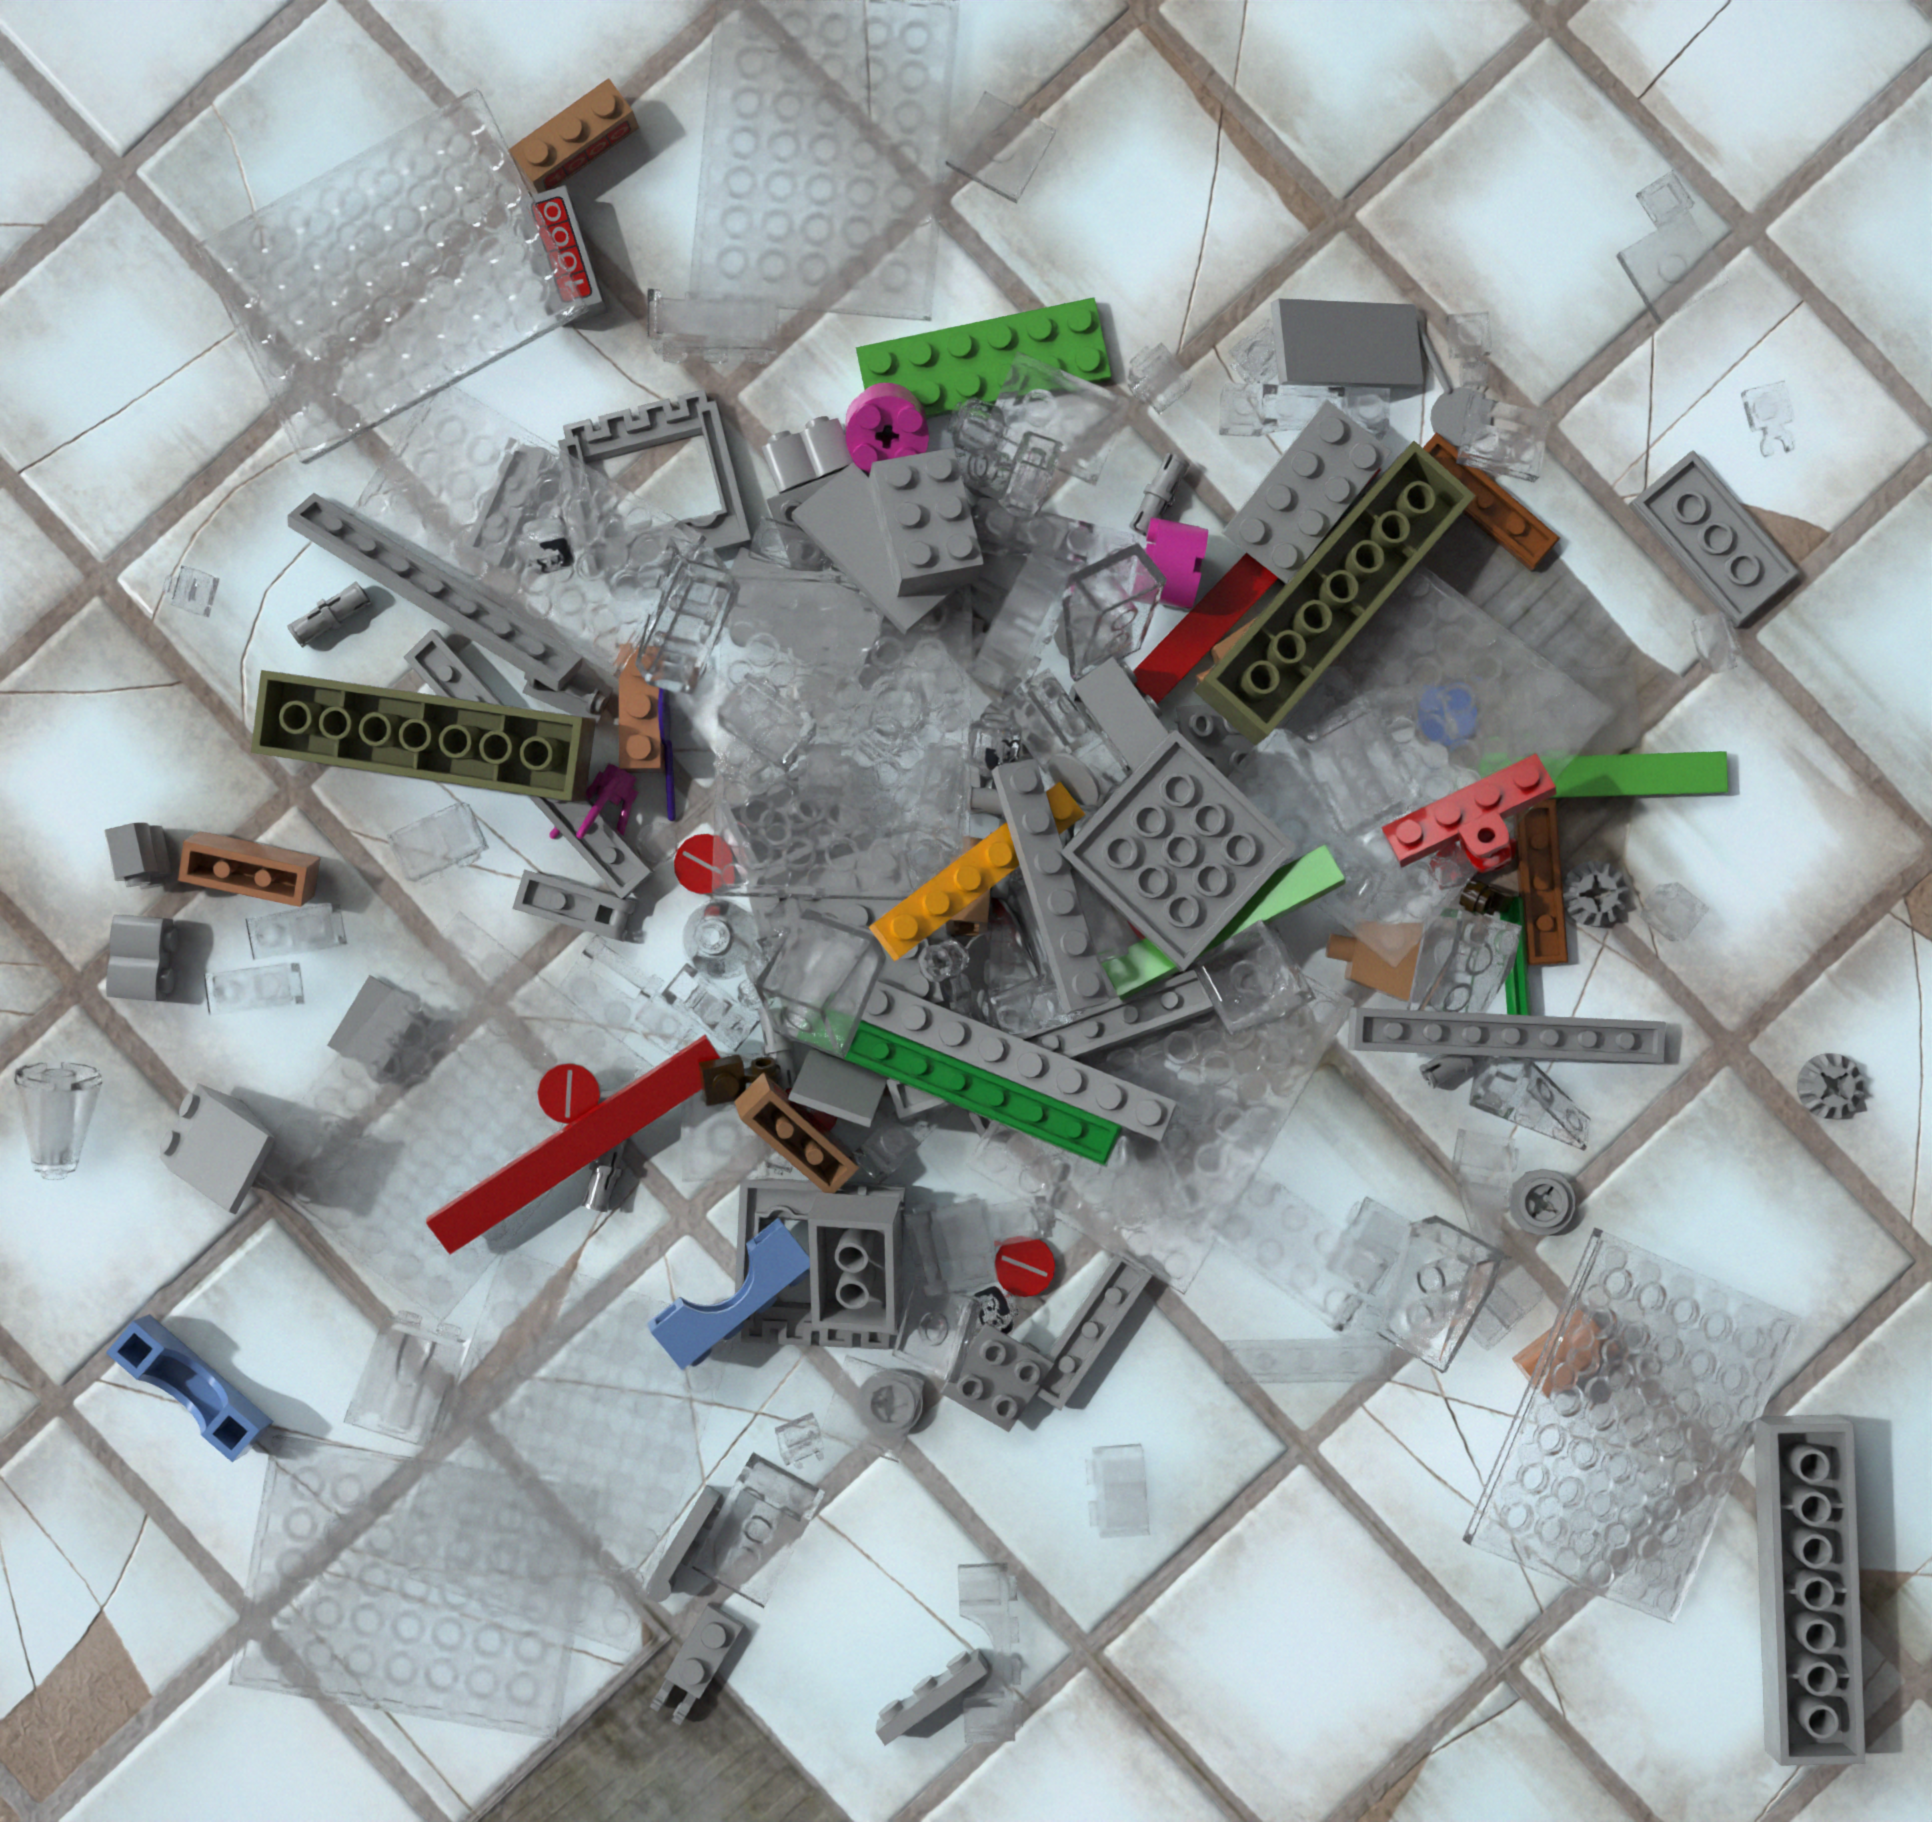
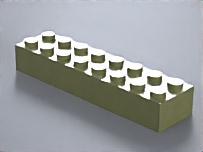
[1193,441,1476,746]
[251,670,596,801]

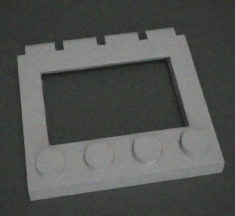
[558,389,752,584]
[735,1177,906,1350]

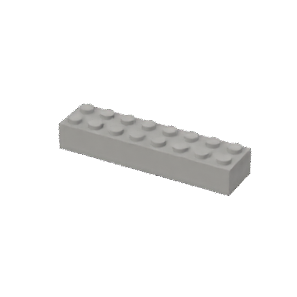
[1753,1415,1866,1766]

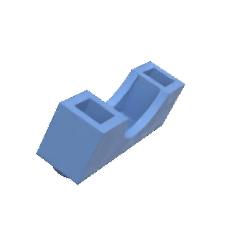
[647,1218,810,1370]
[106,1314,274,1462]

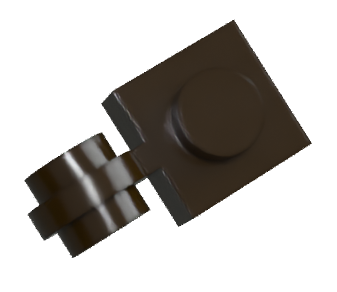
[1459,879,1515,916]
[699,1054,781,1107]

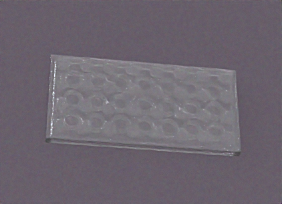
[350,375,706,679]

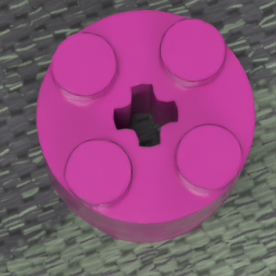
[845,383,929,473]
[1134,517,1208,609]

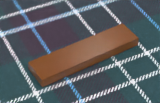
[1423,432,1560,571]
[1513,799,1569,965]

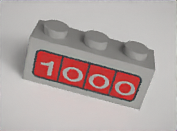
[516,185,608,327]

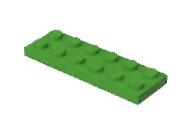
[856,297,1112,428]

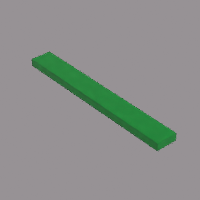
[798,1001,1123,1167]

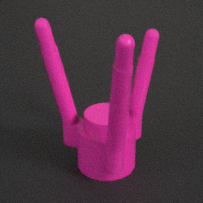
[549,763,639,839]

